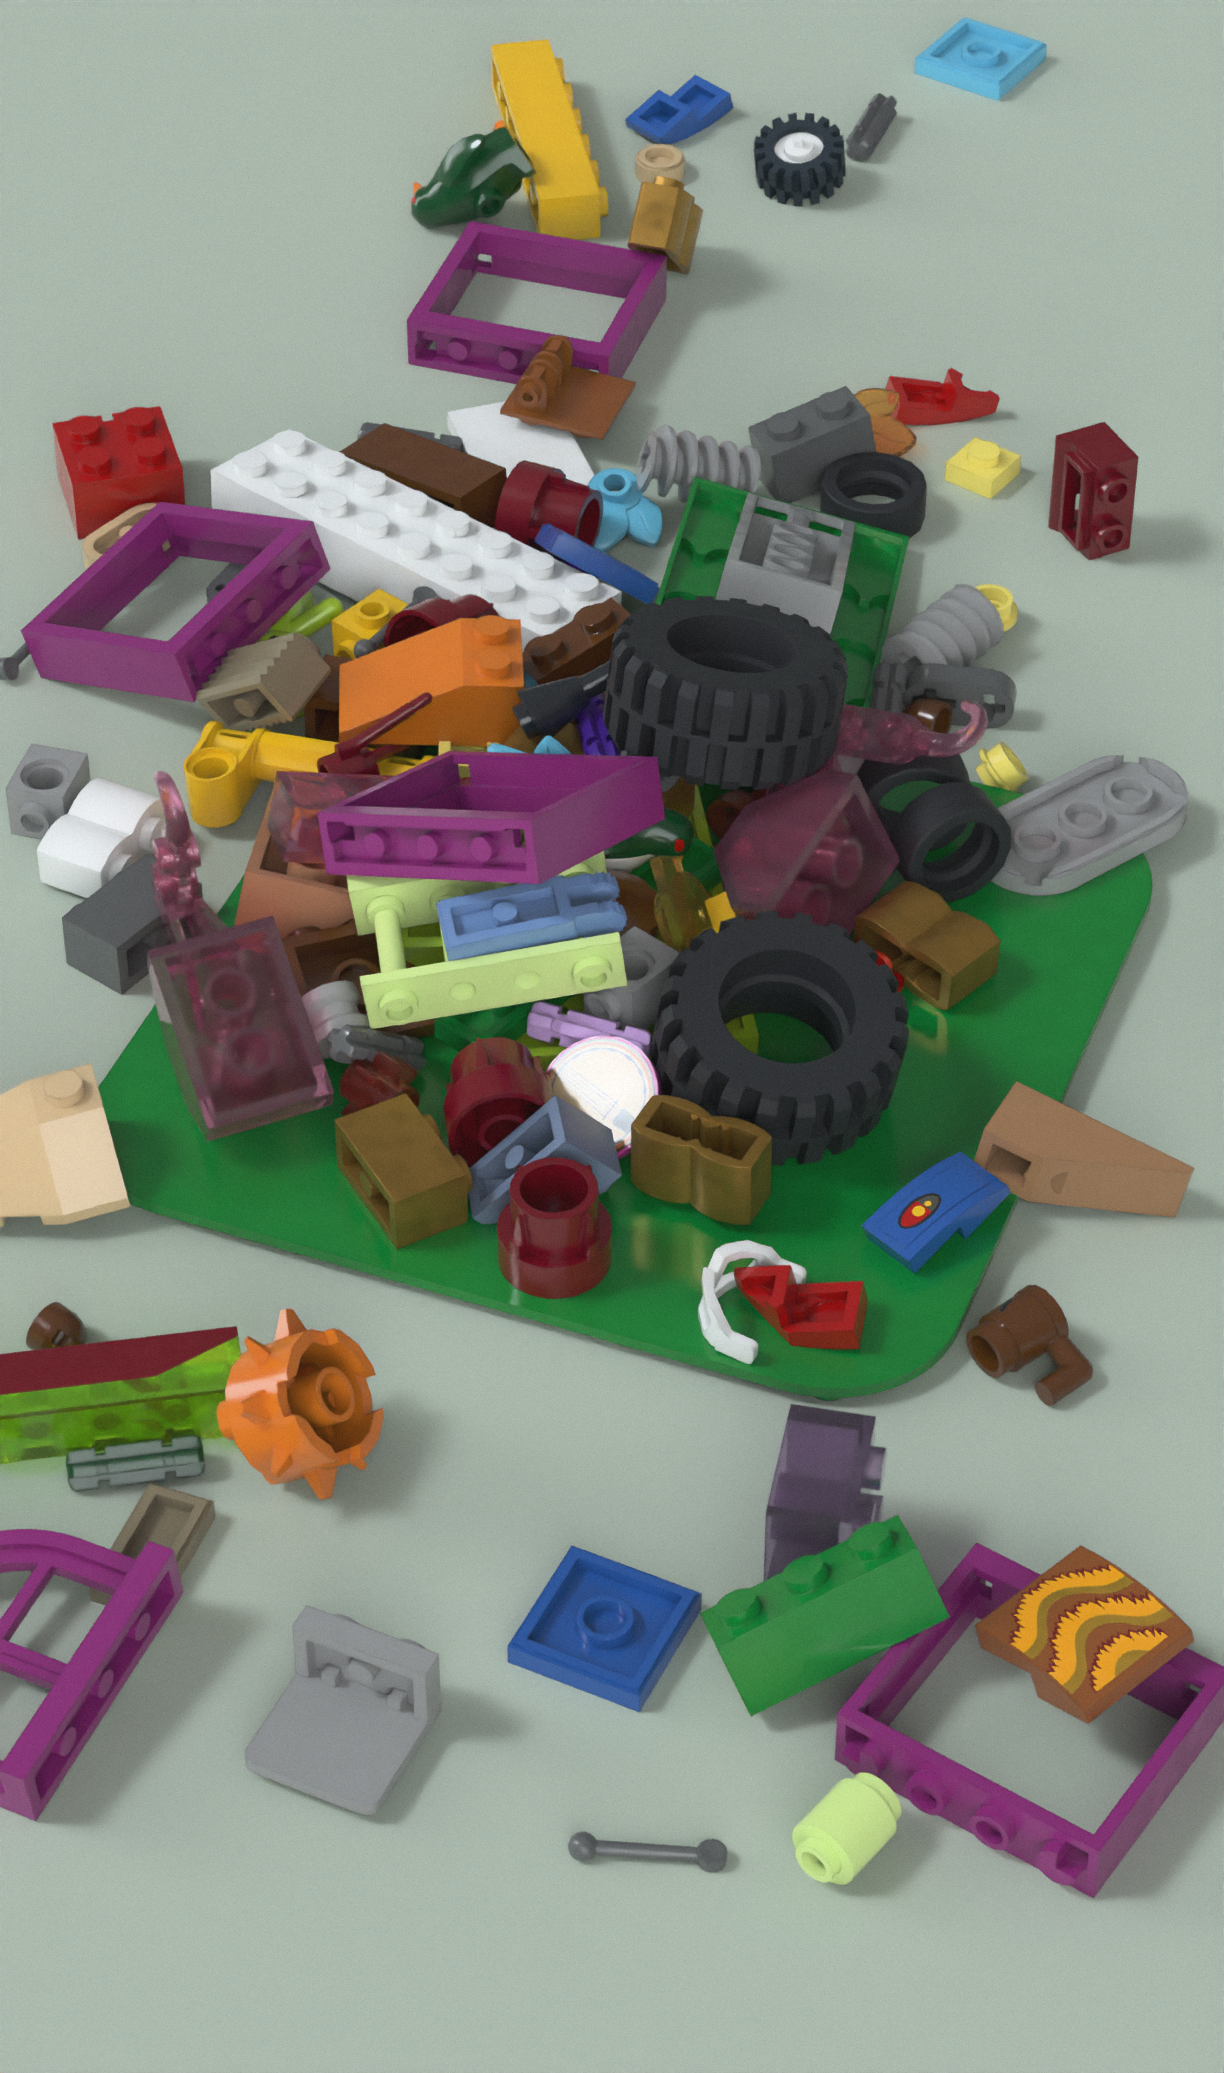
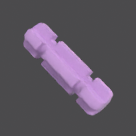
[527,1001,652,1057]

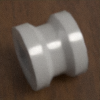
[296,980,370,1058]

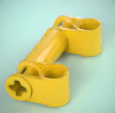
[183,720,437,828]

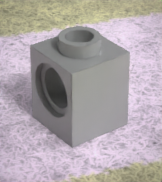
[6,743,91,839]
[584,926,679,1031]

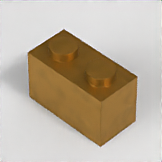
[335,1093,473,1249]

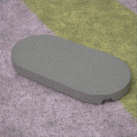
[991,755,1188,896]

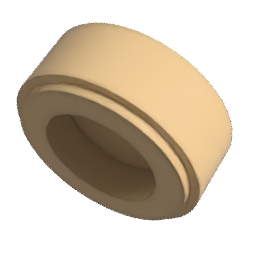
[635,144,685,183]

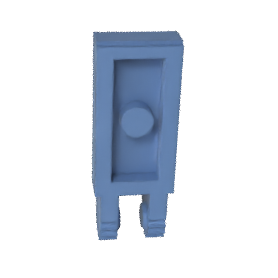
[436,871,627,961]

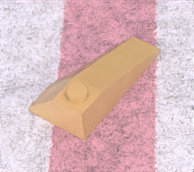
[0,1063,130,1227]

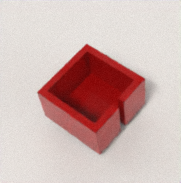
[52,406,185,540]

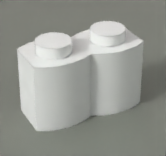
[37,777,168,898]

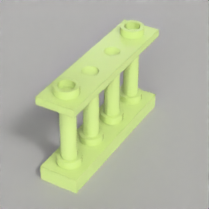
[346,843,627,1029]

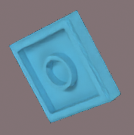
[915,17,1047,101]

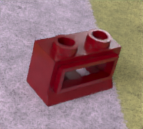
[1048,422,1139,560]

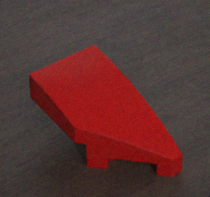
[884,368,1000,425]
[734,1265,868,1349]

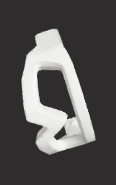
[698,1240,807,1364]

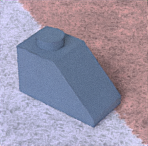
[468,1095,622,1225]

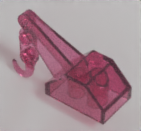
[714,700,988,938]
[147,771,334,1142]

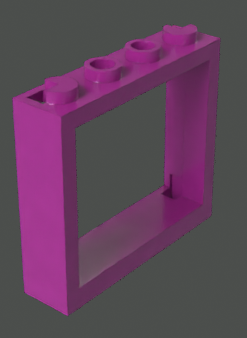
[407,221,667,384]
[21,502,331,702]
[317,751,665,884]
[835,1542,1224,1898]

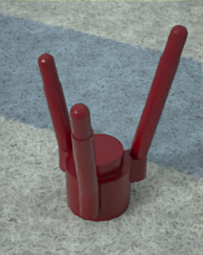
[317,692,470,804]

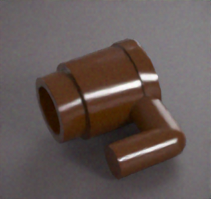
[966,1285,1093,1406]

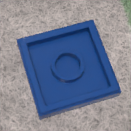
[535,523,660,604]
[507,1545,702,1712]

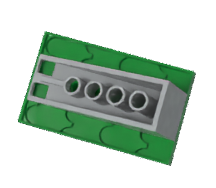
[655,477,909,743]

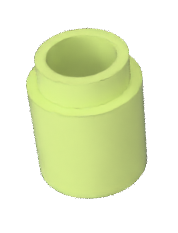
[792,1772,902,1885]

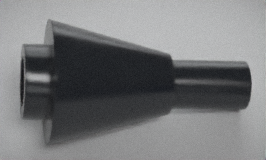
[511,661,610,739]

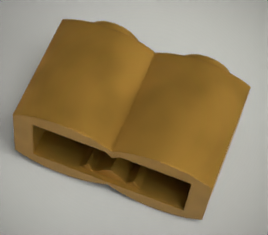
[627,176,703,274]
[853,881,1000,1010]
[631,1095,772,1225]

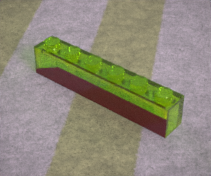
[0,1326,241,1464]

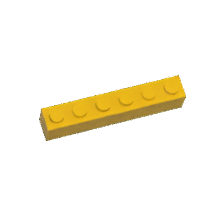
[491,39,608,240]

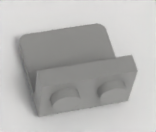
[245,1605,441,1815]

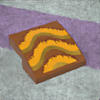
[975,1545,1195,1724]

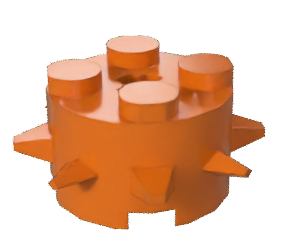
[216,1309,384,1500]

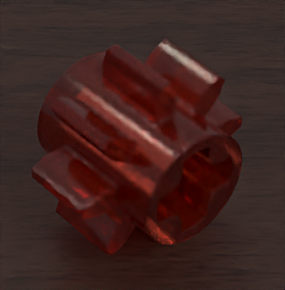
[339,1051,420,1116]

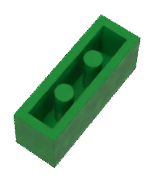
[700,1514,950,1716]

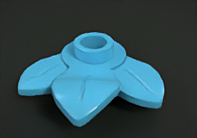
[588,468,663,553]

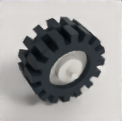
[754,113,846,206]

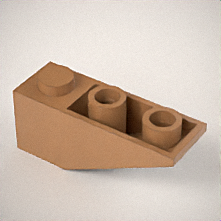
[974,1081,1195,1217]

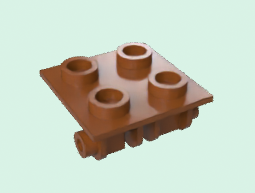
[500,335,636,440]

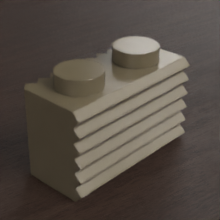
[195,633,331,732]

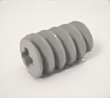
[637,425,761,503]
[881,584,1004,693]

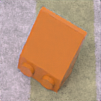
[339,615,524,746]

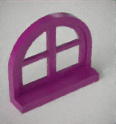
[0,1529,184,1821]

